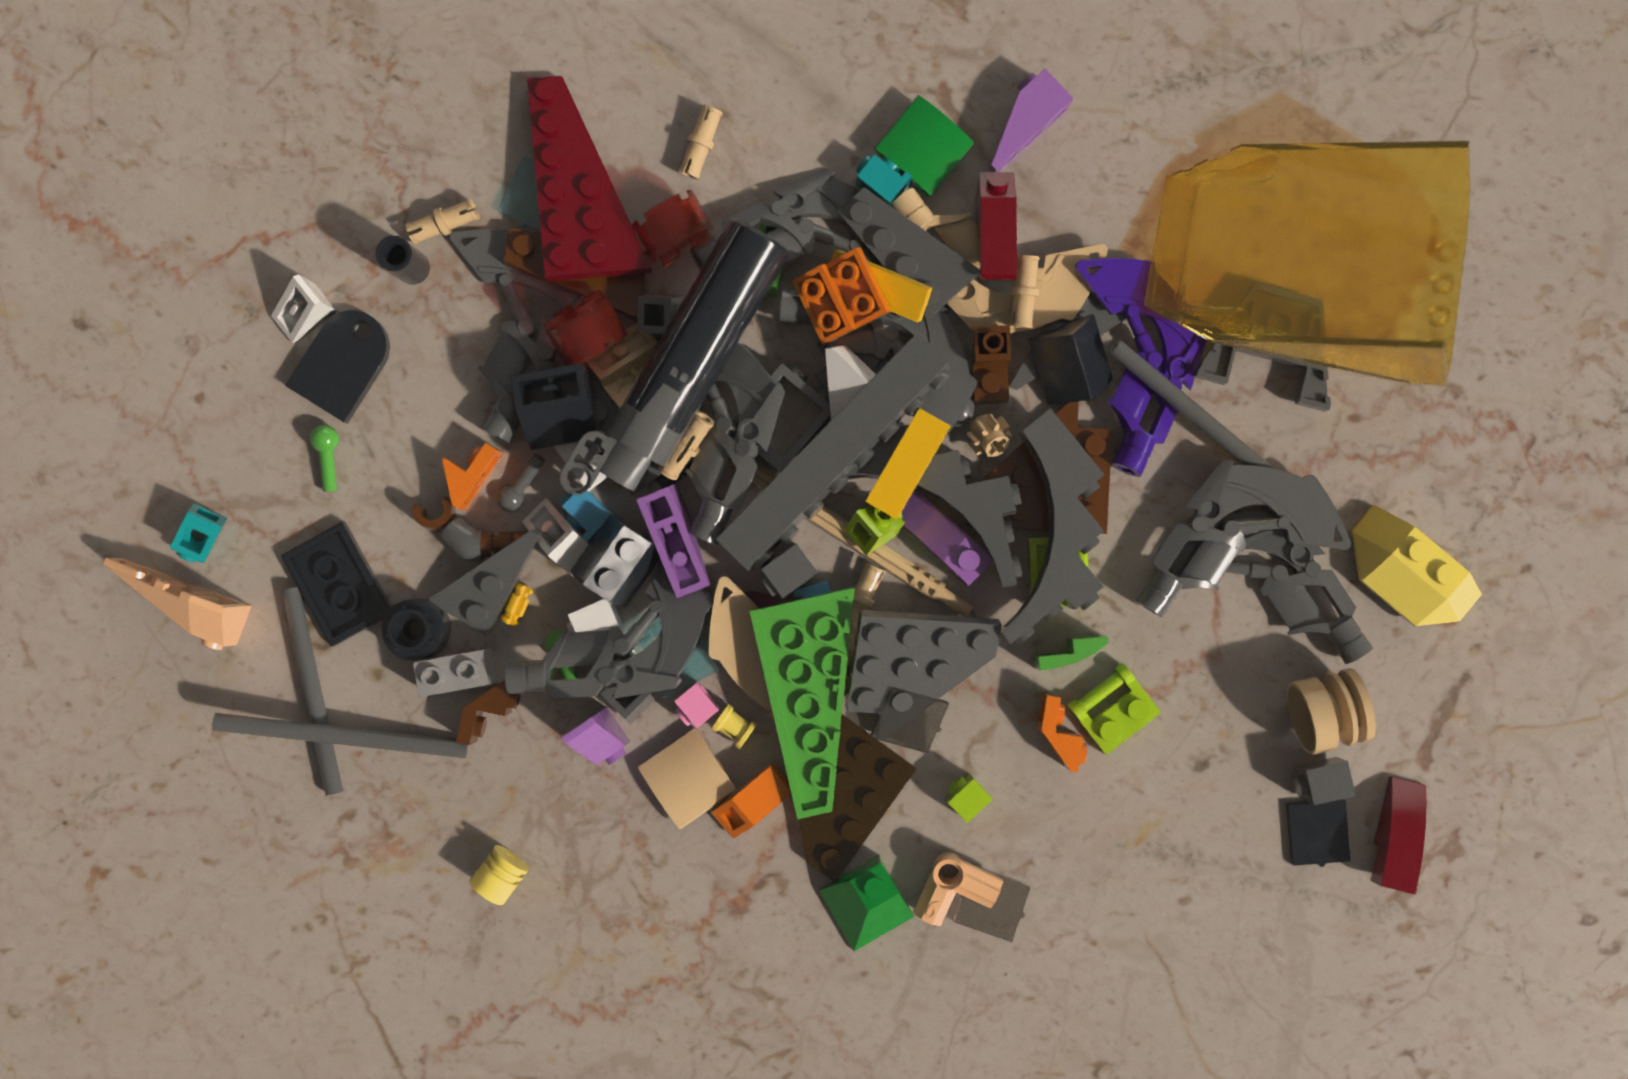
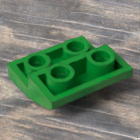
[873,95,975,196]

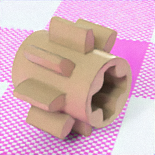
[967,413,1013,457]

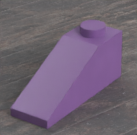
[988,68,1074,172]
[636,483,710,598]
[902,489,994,586]
[562,707,630,765]

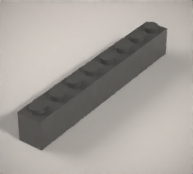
[716,332,950,572]

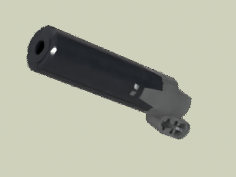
[560,219,789,495]

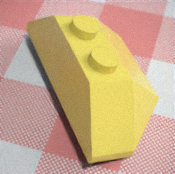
[1350,505,1482,626]

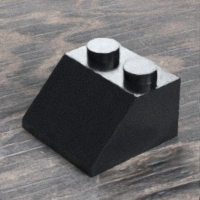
[570,514,660,608]

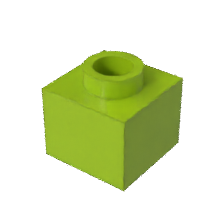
[945,774,993,823]

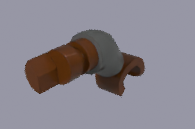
[412,496,529,561]

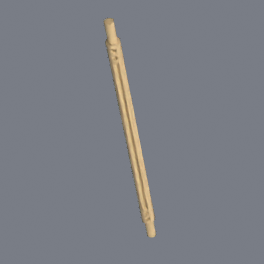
[691,437,974,617]

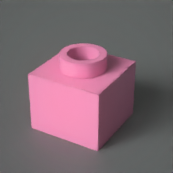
[674,681,721,728]

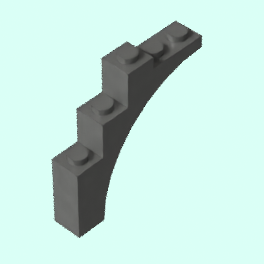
[1000,408,1105,644]
[847,425,1022,589]

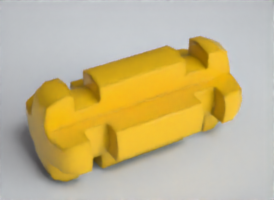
[500,583,533,626]

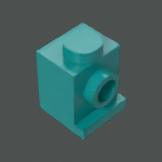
[855,154,912,205]
[170,503,227,563]

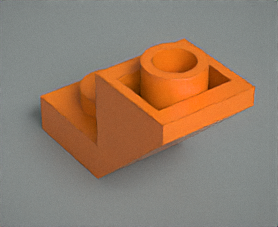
[1036,693,1087,772]
[711,763,791,839]

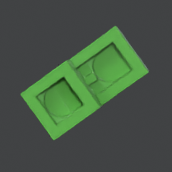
[1034,635,1109,671]

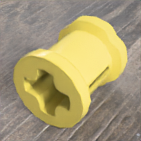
[711,704,757,750]

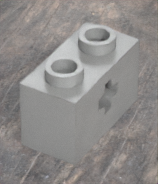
[413,648,498,698]

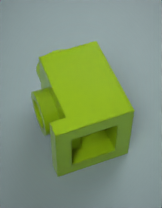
[844,505,905,556]

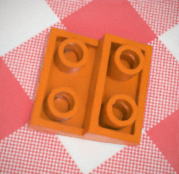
[792,247,891,345]

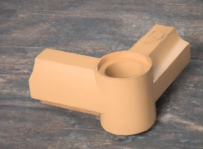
[913,851,1004,926]

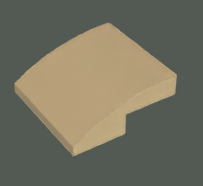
[582,323,658,411]
[637,728,738,830]

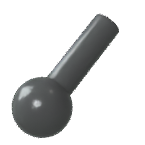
[497,453,546,512]

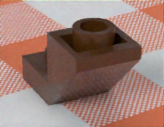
[971,325,1011,404]
[456,680,521,745]

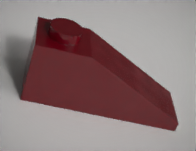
[975,172,1017,279]

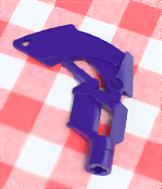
[1075,258,1209,477]

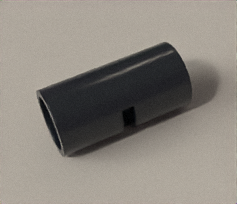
[376,235,430,285]

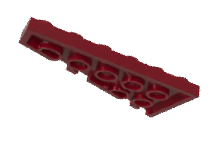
[527,76,652,282]

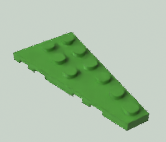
[749,586,855,819]

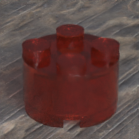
[632,189,714,267]
[543,289,628,366]

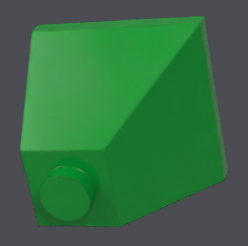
[819,855,914,951]

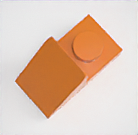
[442,442,504,510]

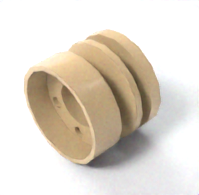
[1287,668,1376,755]

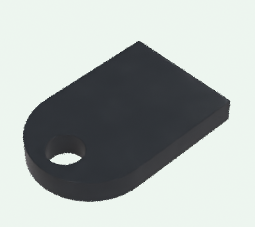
[285,310,390,424]

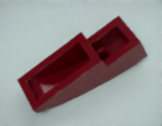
[1370,776,1427,895]

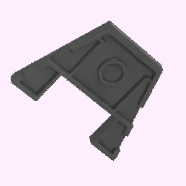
[1194,283,1331,412]

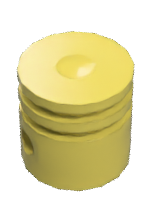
[469,845,529,905]

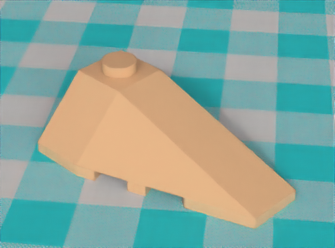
[103,558,251,650]

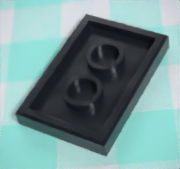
[281,522,392,647]

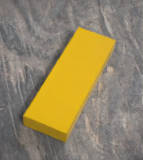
[831,249,932,323]
[865,408,951,520]

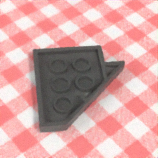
[845,610,1002,740]

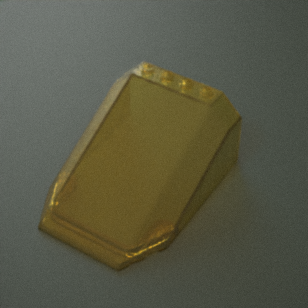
[1144,141,1471,386]

